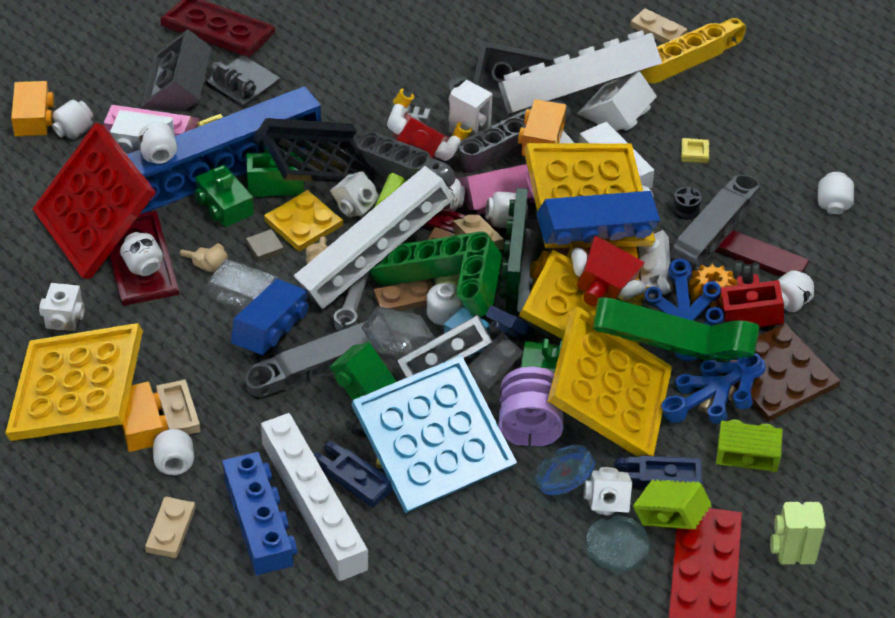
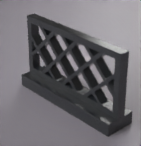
[253,118,375,182]

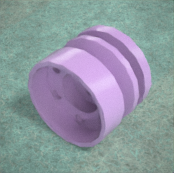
[499,367,564,446]

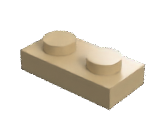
[630,8,687,43]
[453,215,504,250]
[156,379,200,435]
[145,497,196,558]

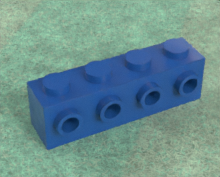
[536,191,660,245]
[222,452,297,576]

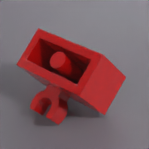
[721,274,784,327]

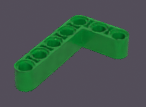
[368,231,502,317]
[592,298,759,362]

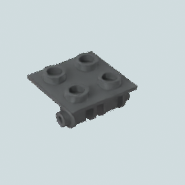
[206,55,281,106]

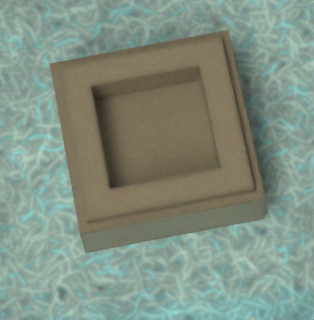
[246,229,284,262]

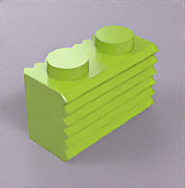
[716,420,783,472]
[633,479,711,529]

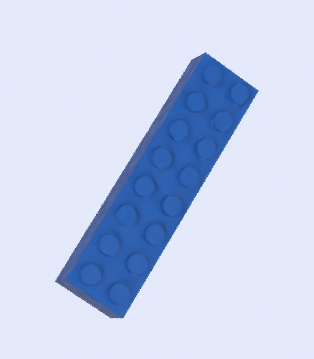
[127,86,321,214]

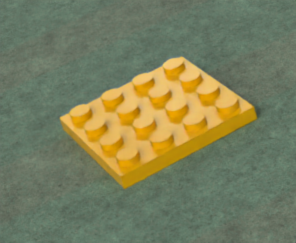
[524,143,655,248]
[547,306,672,457]
[5,323,143,441]

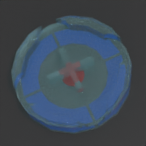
[535,445,595,495]
[586,516,650,572]

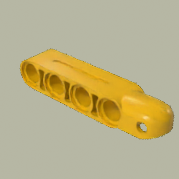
[640,18,746,83]

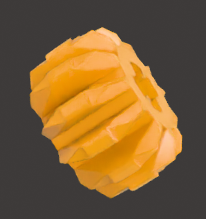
[688,263,737,308]

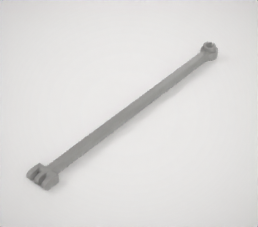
[334,105,431,331]

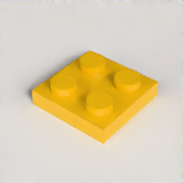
[264,190,343,252]

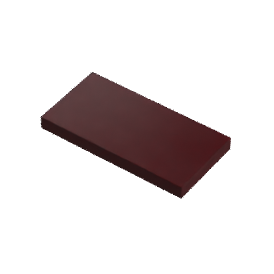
[161,0,276,58]
[109,211,180,306]

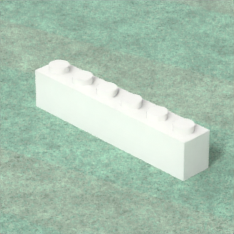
[498,30,662,113]
[294,166,455,309]
[261,413,368,581]

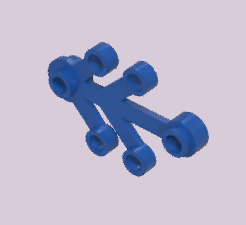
[644,258,724,362]
[661,353,766,424]

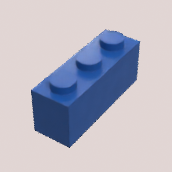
[231,279,308,355]

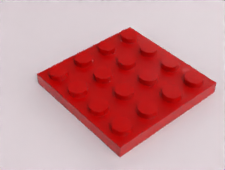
[32,123,156,279]

